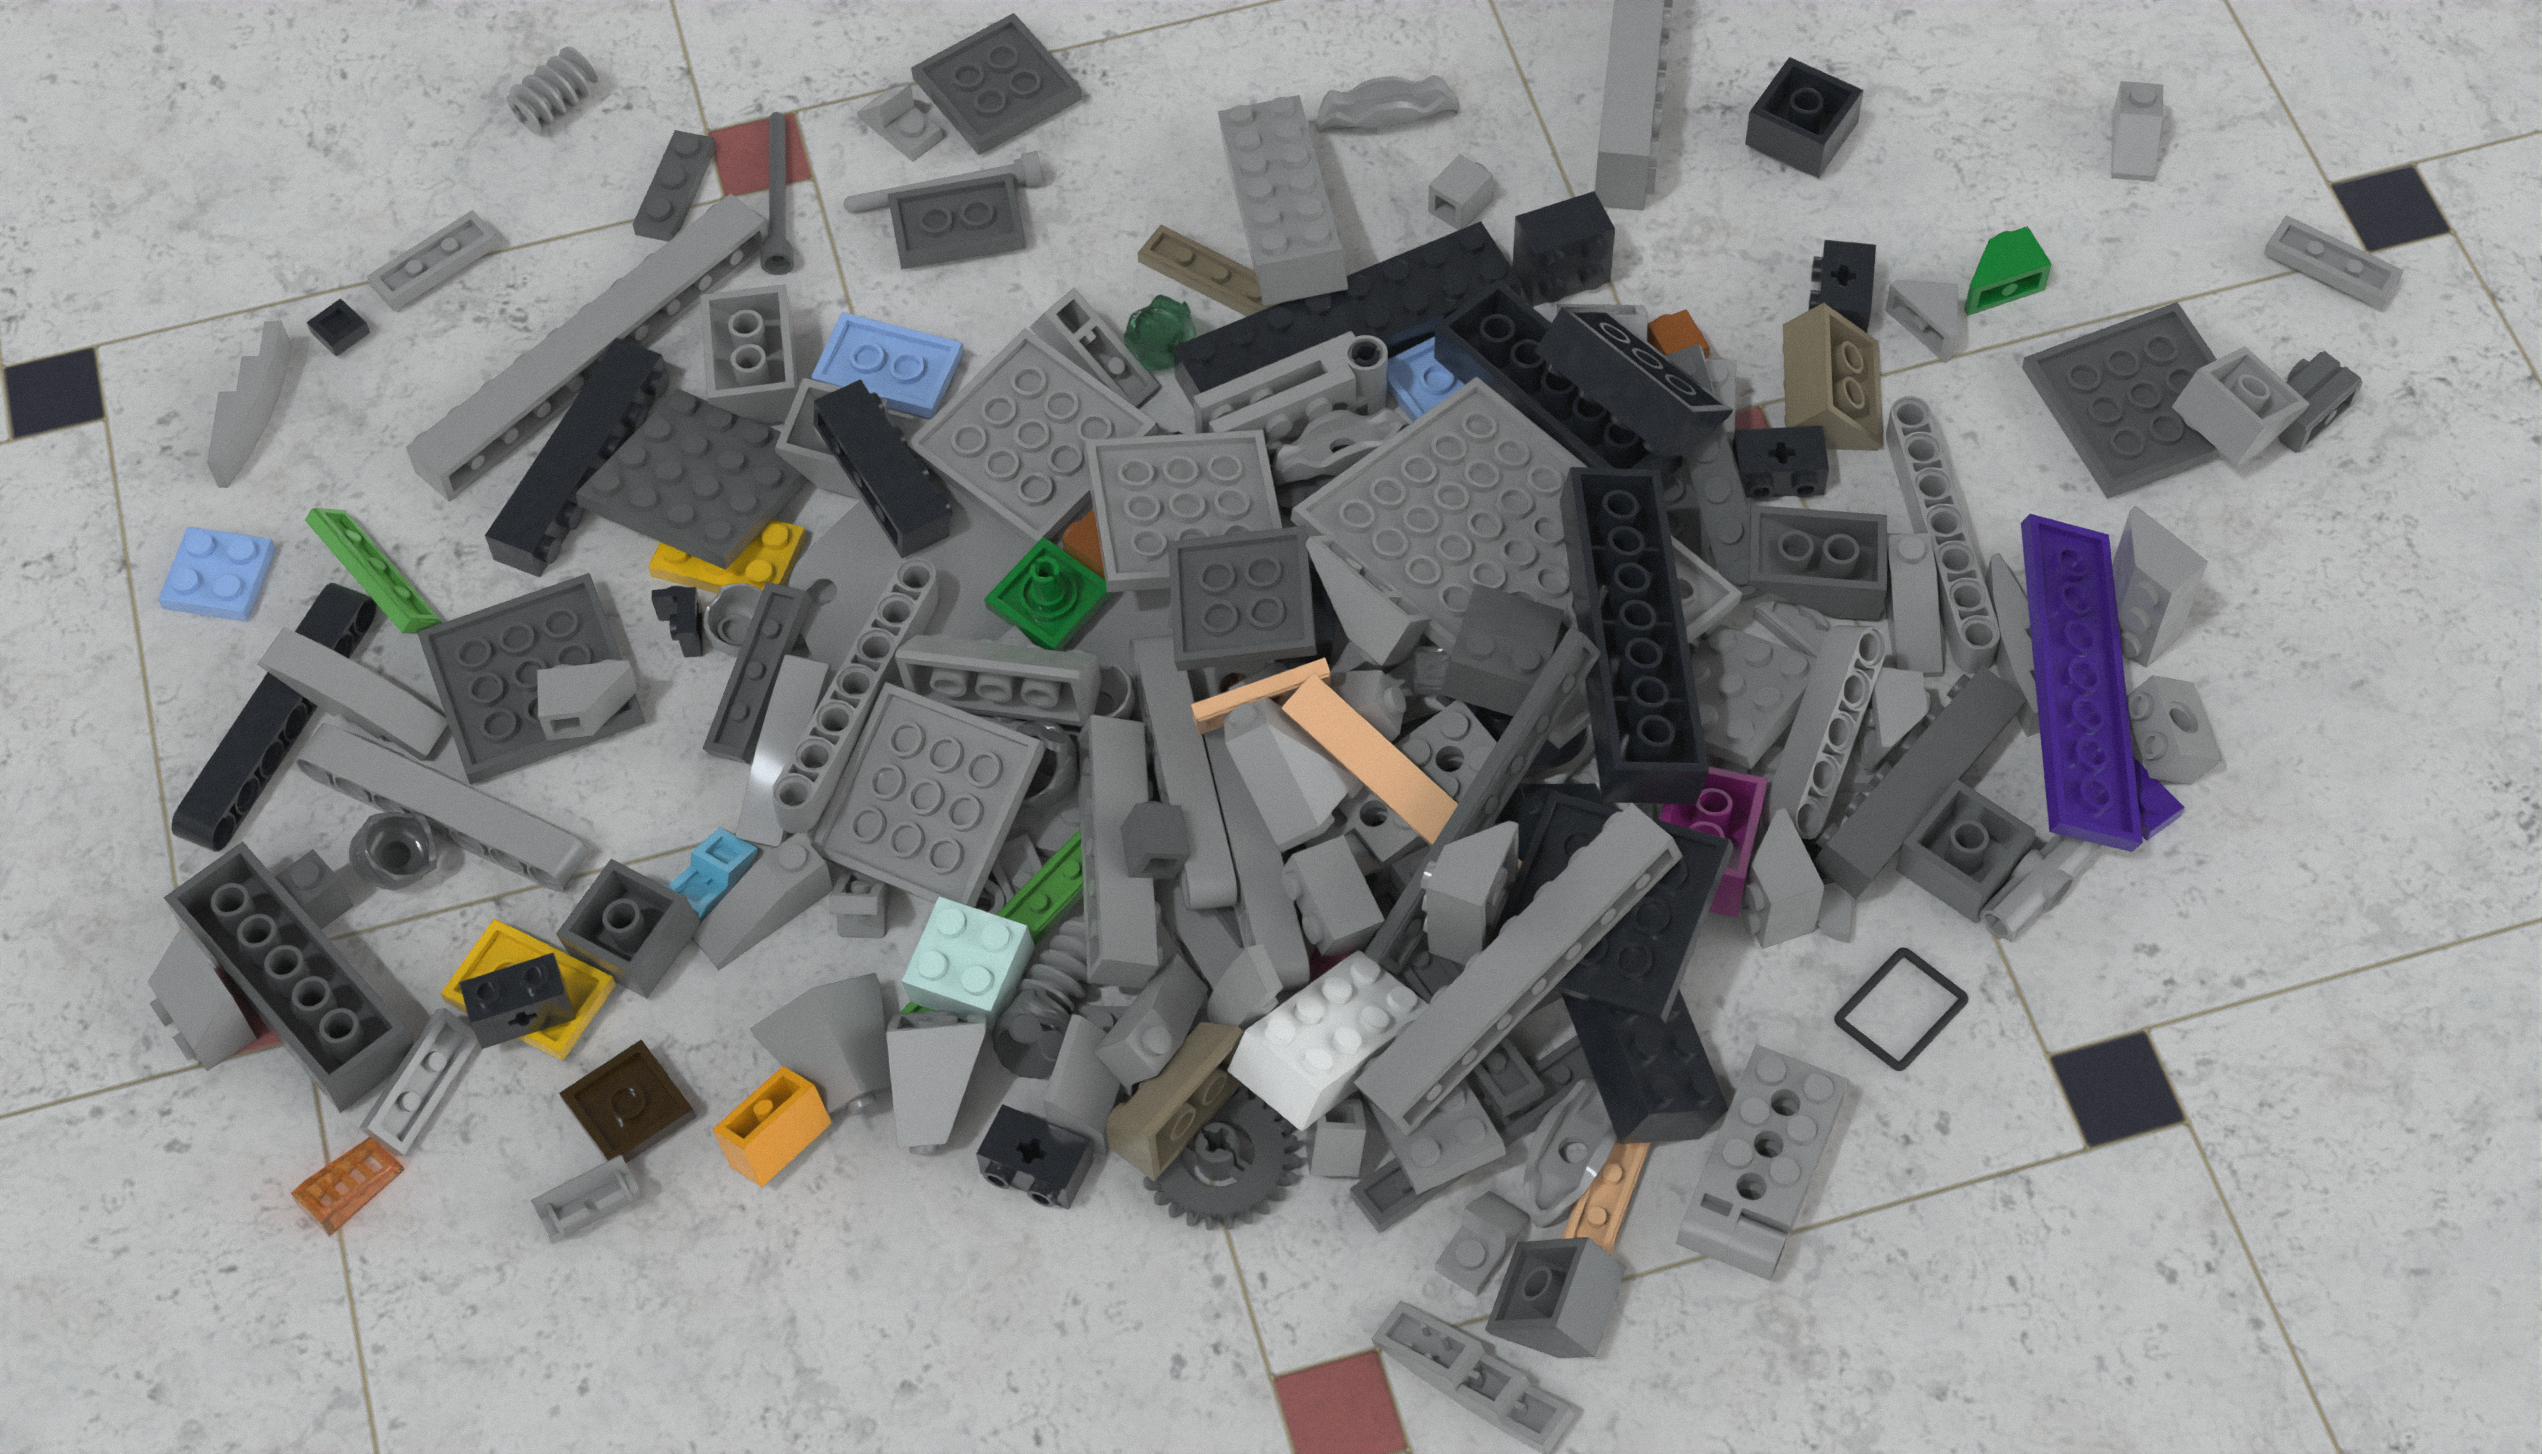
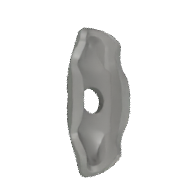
[1317,75,1458,132]
[1272,408,1410,485]
[1523,1078,1617,1228]

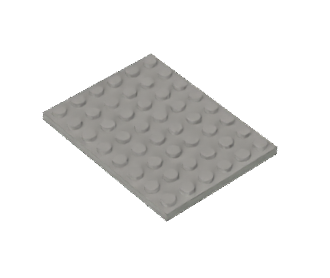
[1290,377,1743,749]

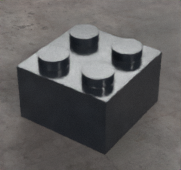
[1745,57,1864,178]
[1512,191,1615,307]

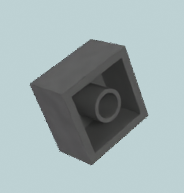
[1896,779,2036,923]
[556,859,701,999]

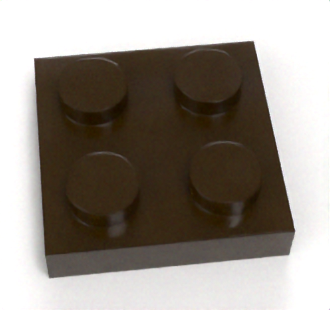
[559,1040,696,1163]

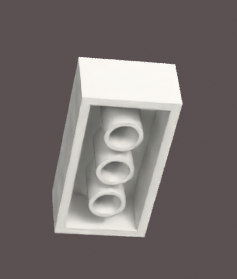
[1227,949,1430,1131]

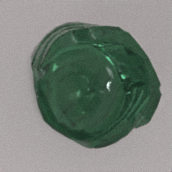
[1124,295,1196,370]

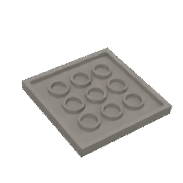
[907,328,1158,546]
[1084,430,1282,592]
[811,682,1046,908]

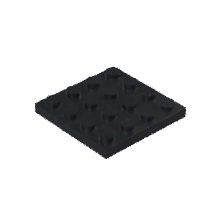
[1488,790,1734,1024]

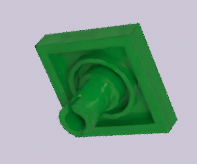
[984,537,1114,651]

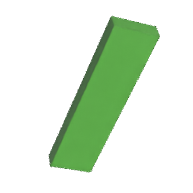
[305,508,442,634]

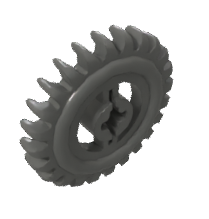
[1143,1084,1299,1230]

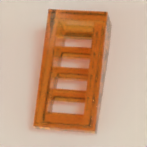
[290,1137,405,1237]

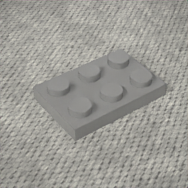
[1359,1077,1507,1195]

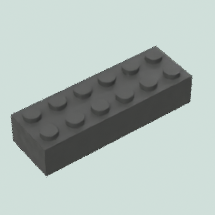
[164,841,414,1113]

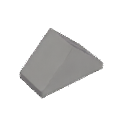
[1885,280,1958,363]

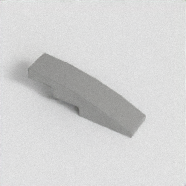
[207,321,292,488]
[1985,553,2040,737]
[257,627,448,761]
[735,654,831,847]
[1207,943,1283,1032]
[1371,1300,1575,1454]

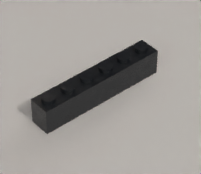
[485,338,669,578]

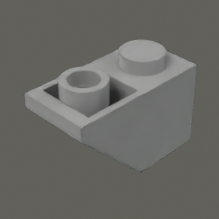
[537,659,637,741]

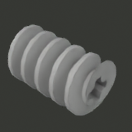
[507,46,598,134]
[1017,917,1093,1014]

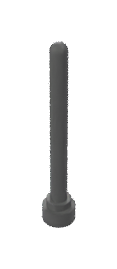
[760,112,795,275]

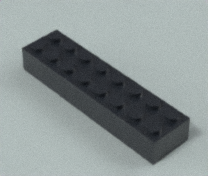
[1173,221,1522,409]
[1559,467,1709,804]
[1495,783,1729,1144]

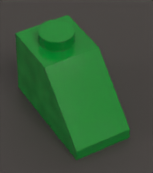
[1964,226,2051,316]

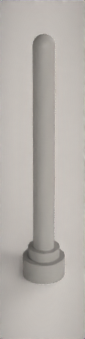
[843,151,1044,213]

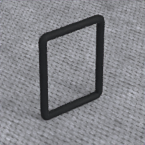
[1834,947,1968,1071]

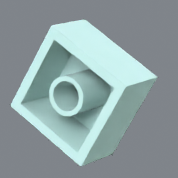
[901,897,1035,1030]

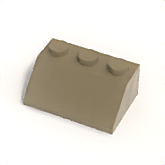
[1782,303,1883,451]
[1106,1022,1244,1182]

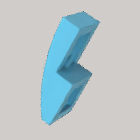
[666,827,757,922]

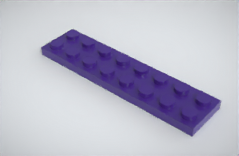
[2021,514,2143,852]

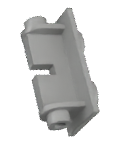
[531,1154,642,1243]

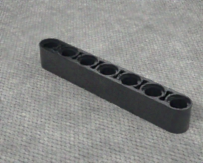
[171,583,377,852]

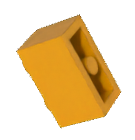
[712,1066,832,1187]

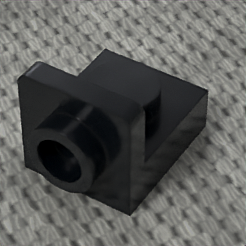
[651,586,704,658]

